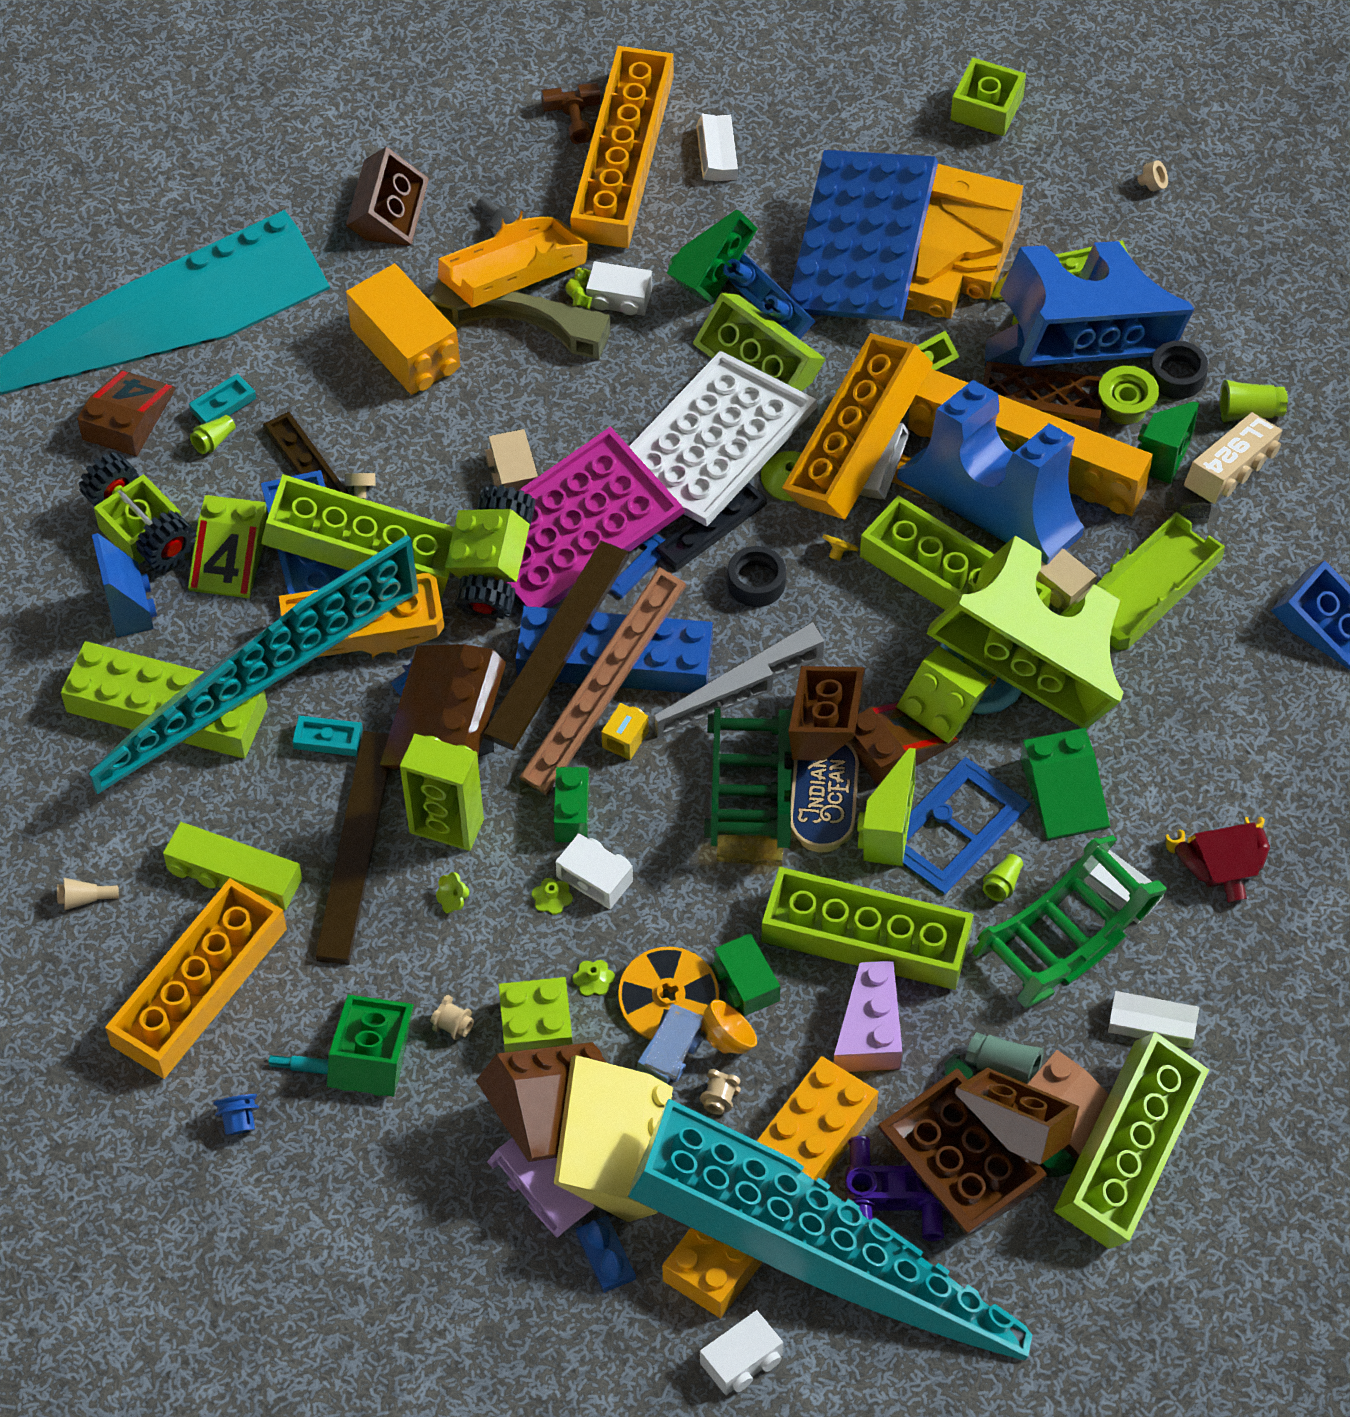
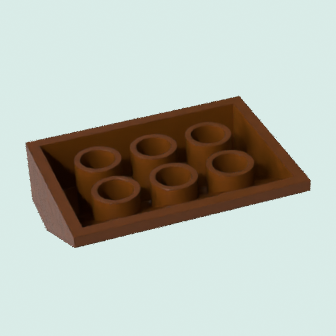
[380,644,506,770]
[476,1042,607,1162]
[877,1068,1047,1235]

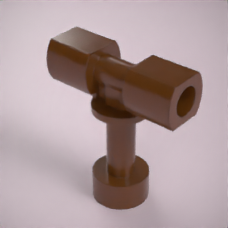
[541,82,600,144]

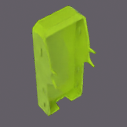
[1096,512,1225,650]

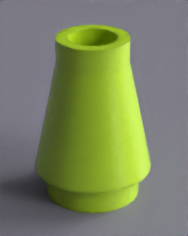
[190,415,236,454]
[983,854,1023,902]

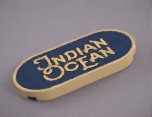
[791,743,859,852]

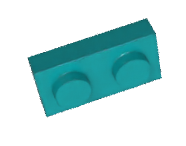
[189,373,257,424]
[292,715,363,756]

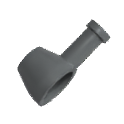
[476,195,517,235]

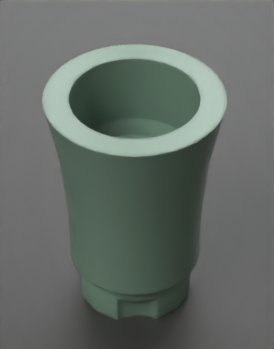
[965,1032,1044,1084]

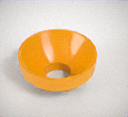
[704,1000,757,1054]

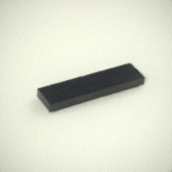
[655,482,767,572]

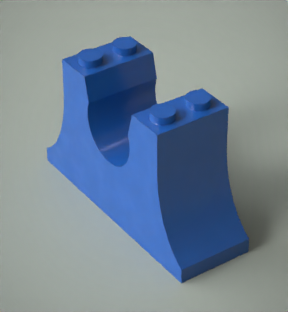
[1000,241,1194,366]
[897,380,1084,565]

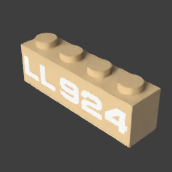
[1184,412,1283,504]

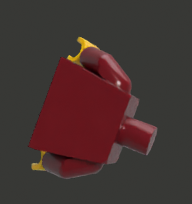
[1165,817,1270,903]

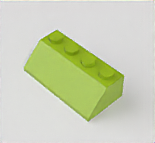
[692,293,826,392]

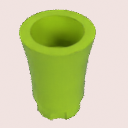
[1219,380,1288,422]

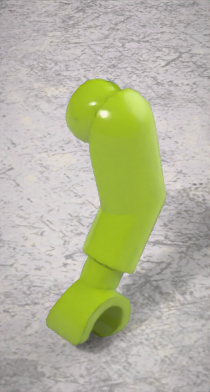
[565,268,592,309]

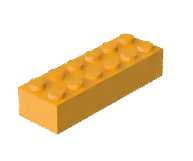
[782,333,933,520]
[105,878,287,1079]

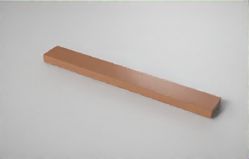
[519,567,686,796]

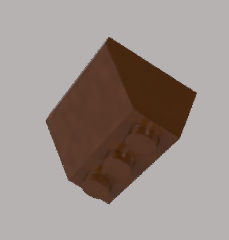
[346,146,429,246]
[789,666,865,761]

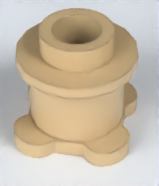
[430,995,474,1040]
[700,1069,741,1115]

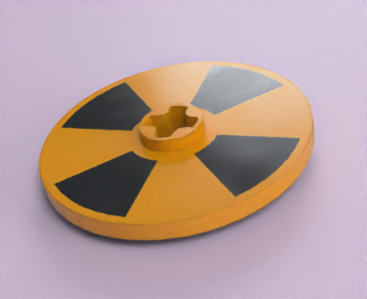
[618,947,719,1040]

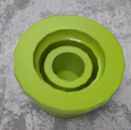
[1098,366,1159,424]

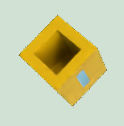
[601,703,649,760]

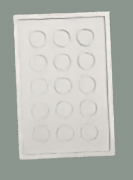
[629,351,817,526]

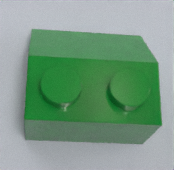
[1137,401,1199,484]

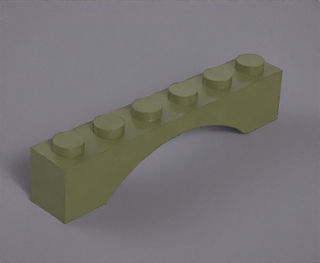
[429,279,610,360]

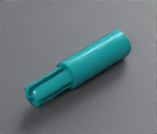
[268,1055,328,1074]

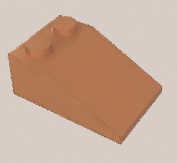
[1028,1050,1109,1160]

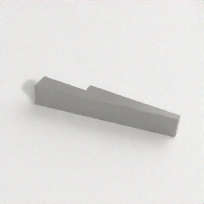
[654,622,824,737]

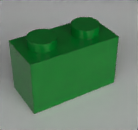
[554,767,590,842]
[711,933,781,1017]

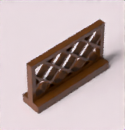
[982,361,1102,433]

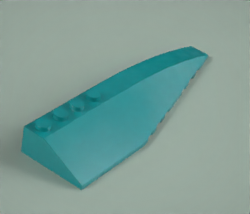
[628,1098,1032,1361]

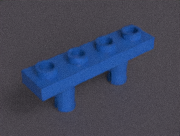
[723,252,816,339]

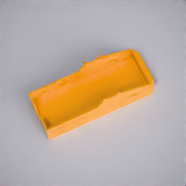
[438,211,588,308]
[279,573,444,659]

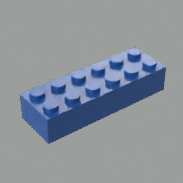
[516,606,713,693]

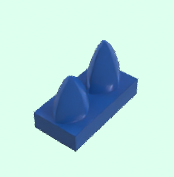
[576,1215,636,1293]

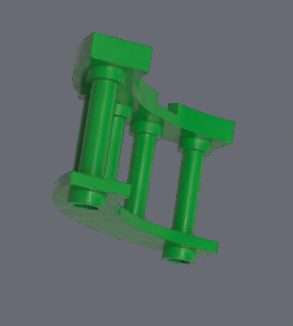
[972,835,1167,1008]

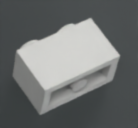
[586,261,652,316]
[556,834,633,909]
[700,1310,783,1395]

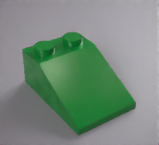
[666,209,758,304]
[1020,727,1110,841]
[327,994,414,1097]

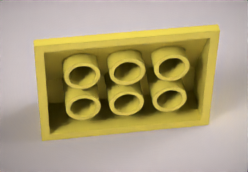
[554,1055,673,1222]

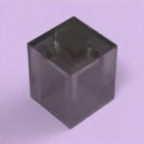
[1164,480,1211,523]

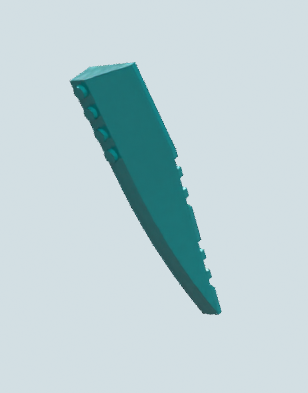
[0,210,330,395]
[89,535,419,794]

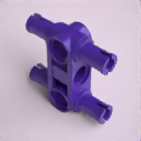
[845,1136,944,1241]

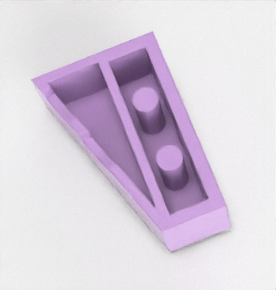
[833,961,902,1072]
[487,1138,595,1238]

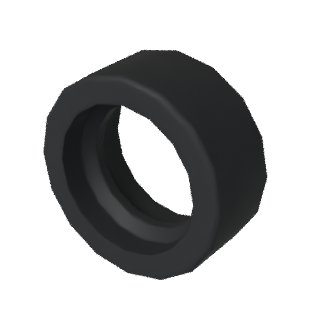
[1149,341,1208,399]
[727,546,787,607]

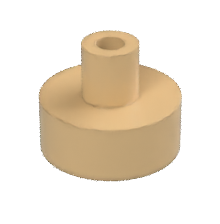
[1138,160,1168,192]
[345,473,376,498]

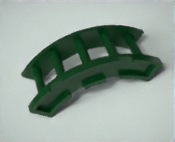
[704,707,792,848]

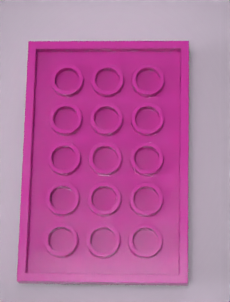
[504,426,684,608]

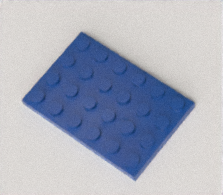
[789,150,938,322]

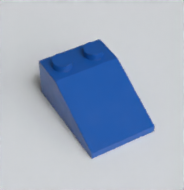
[92,533,157,637]
[1271,560,1350,669]

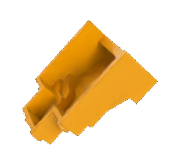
[905,164,1023,319]

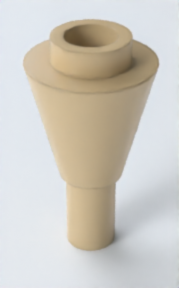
[57,877,119,910]

